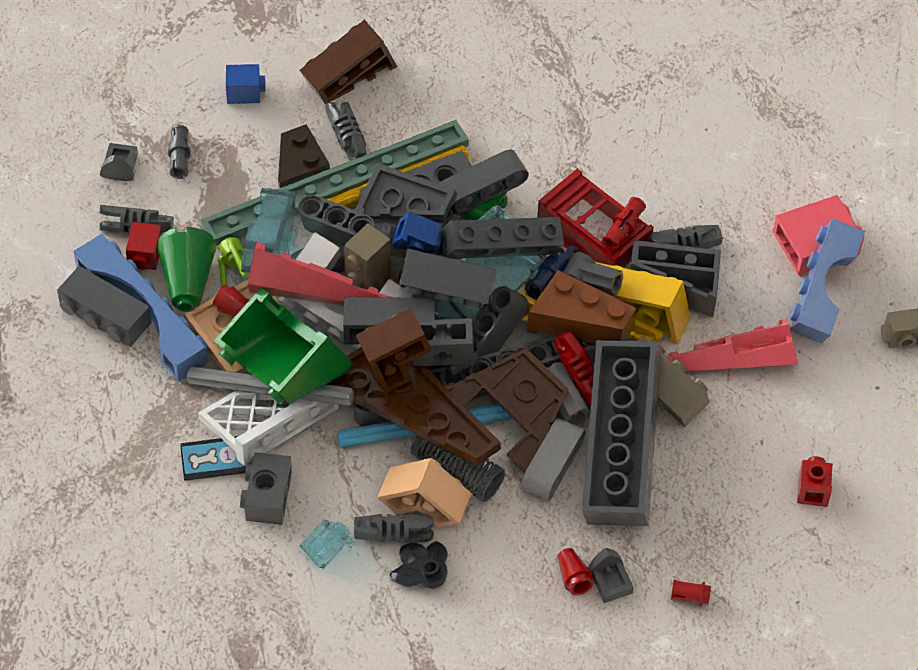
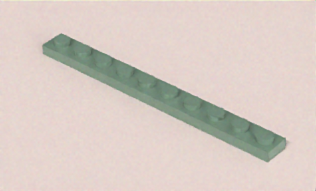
[200,120,469,246]

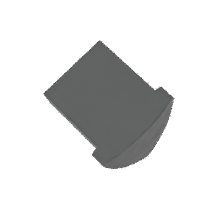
[100,143,138,181]
[588,548,634,603]

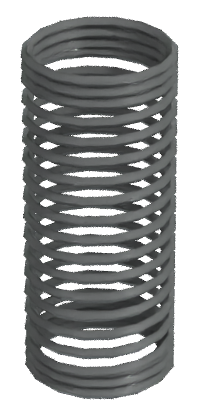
[410,435,505,502]

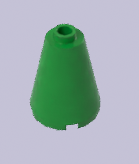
[158,227,216,312]

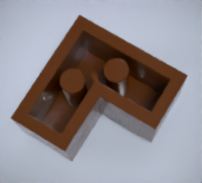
[356,308,432,394]

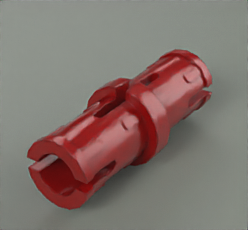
[602,197,646,251]

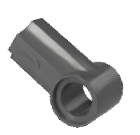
[563,252,623,296]

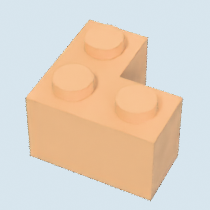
[377,458,472,528]

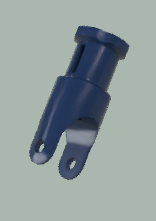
[525,245,579,300]

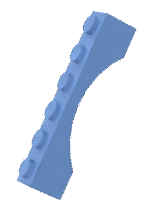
[74,233,208,382]

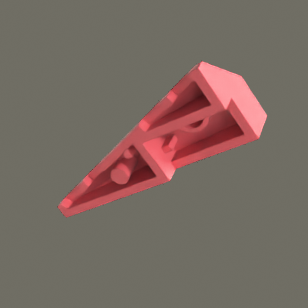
[248,242,399,305]
[666,318,798,372]

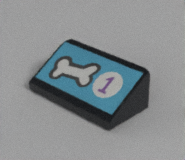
[180,436,245,481]

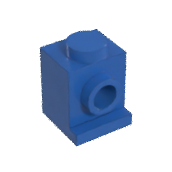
[391,211,442,253]

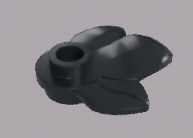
[390,541,448,589]

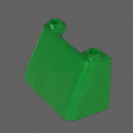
[214,287,354,404]

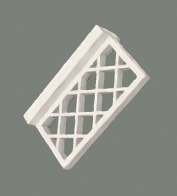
[198,391,339,466]

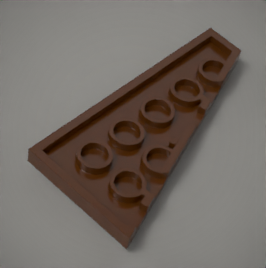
[326,347,501,466]

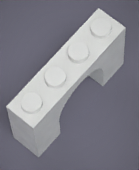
[277,232,414,351]

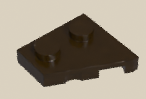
[278,124,330,188]

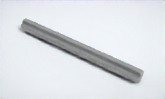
[186,367,354,406]

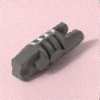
[325,102,367,161]
[100,205,174,233]
[649,225,723,249]
[354,514,434,542]

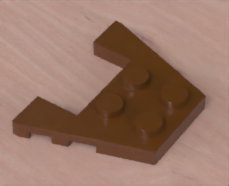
[445,348,569,473]

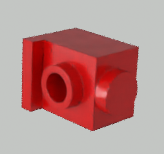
[797,456,833,507]

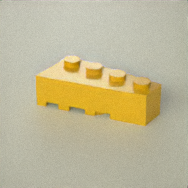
[595,262,691,344]

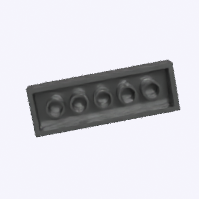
[582,340,661,526]

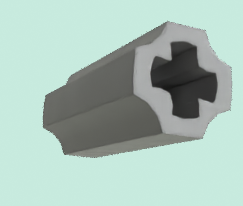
[548,362,590,425]

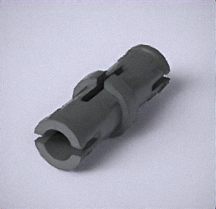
[168,125,191,179]

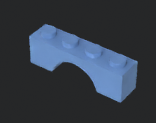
[789,219,865,343]

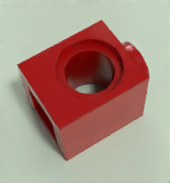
[125,222,162,270]

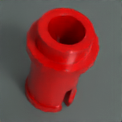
[671,580,711,607]

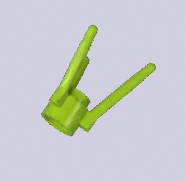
[217,237,252,287]

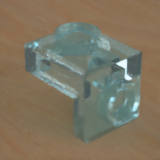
[299,519,355,569]

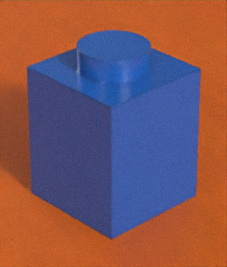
[226,64,266,104]

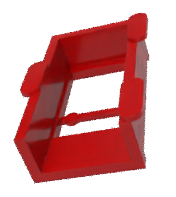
[537,168,654,268]

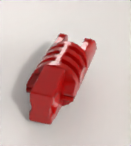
[553,332,594,407]

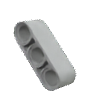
[520,418,586,501]

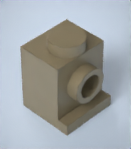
[881,308,918,348]

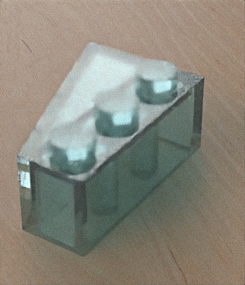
[241,187,297,273]

